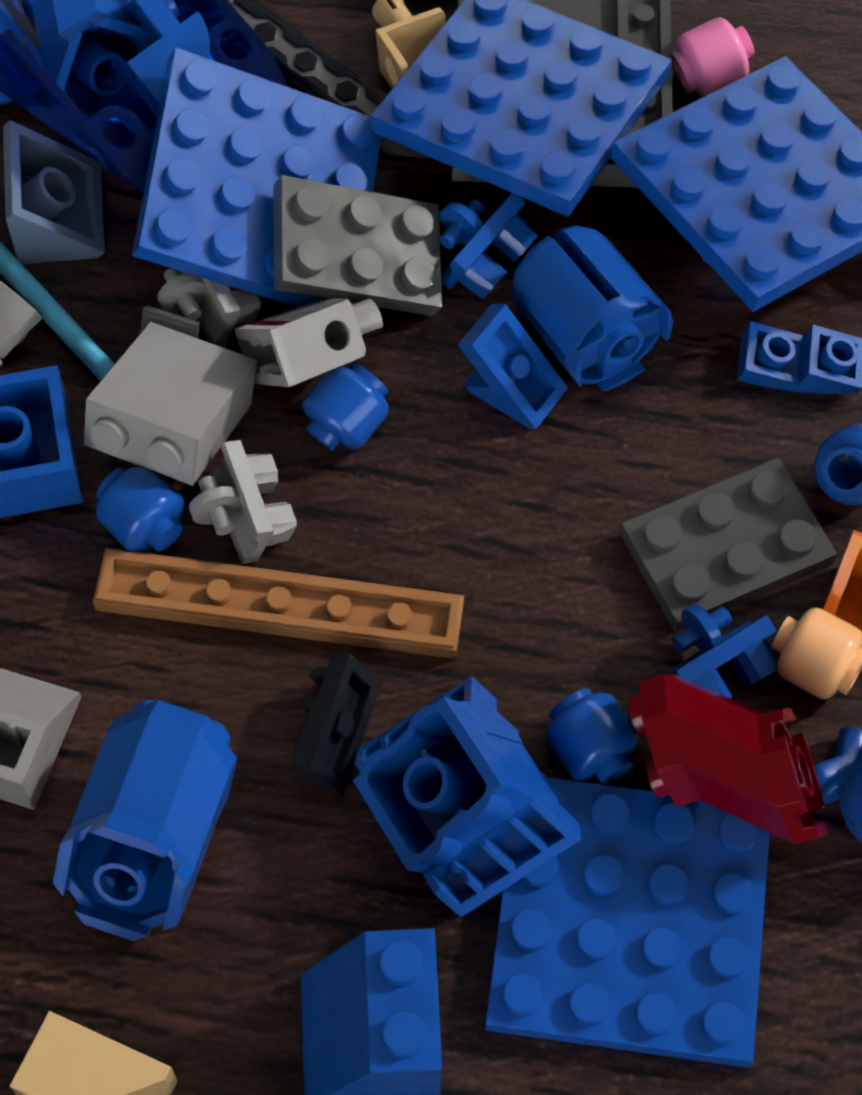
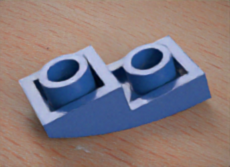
[737,321,862,394]

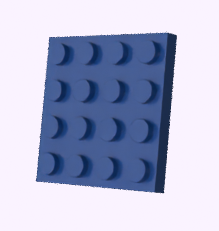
[371,0,672,217]
[132,48,381,307]
[610,56,862,312]
[485,777,770,1068]

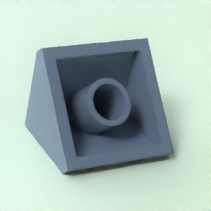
[3,120,105,265]

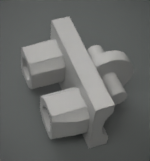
[157,268,261,347]
[189,440,297,565]

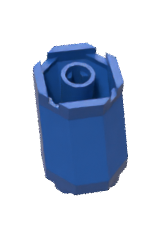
[23,0,150,131]
[53,700,237,941]

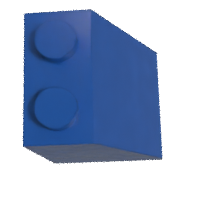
[301,928,442,1095]

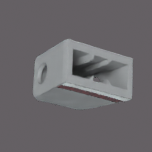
[234,299,383,387]

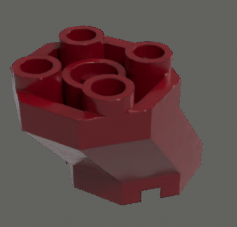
[629,674,828,844]

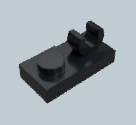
[290,653,382,795]

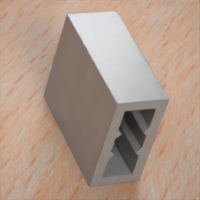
[83,322,257,486]

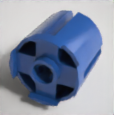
[512,225,673,391]

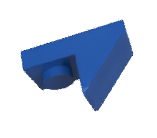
[458,304,568,429]

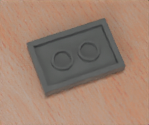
[273,175,442,316]
[619,458,837,633]

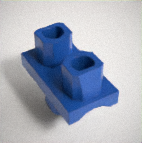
[439,193,538,299]
[661,604,777,698]

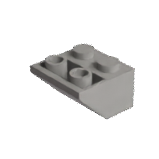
[0,668,81,810]

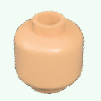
[771,607,862,700]

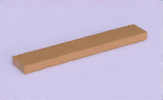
[93,548,464,659]

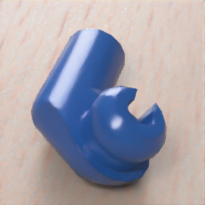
[815,727,862,804]

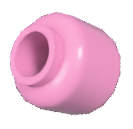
[671,17,755,97]

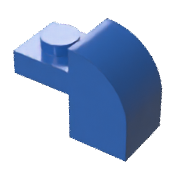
[124,0,210,119]

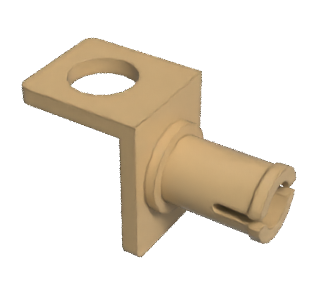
[372,0,446,89]

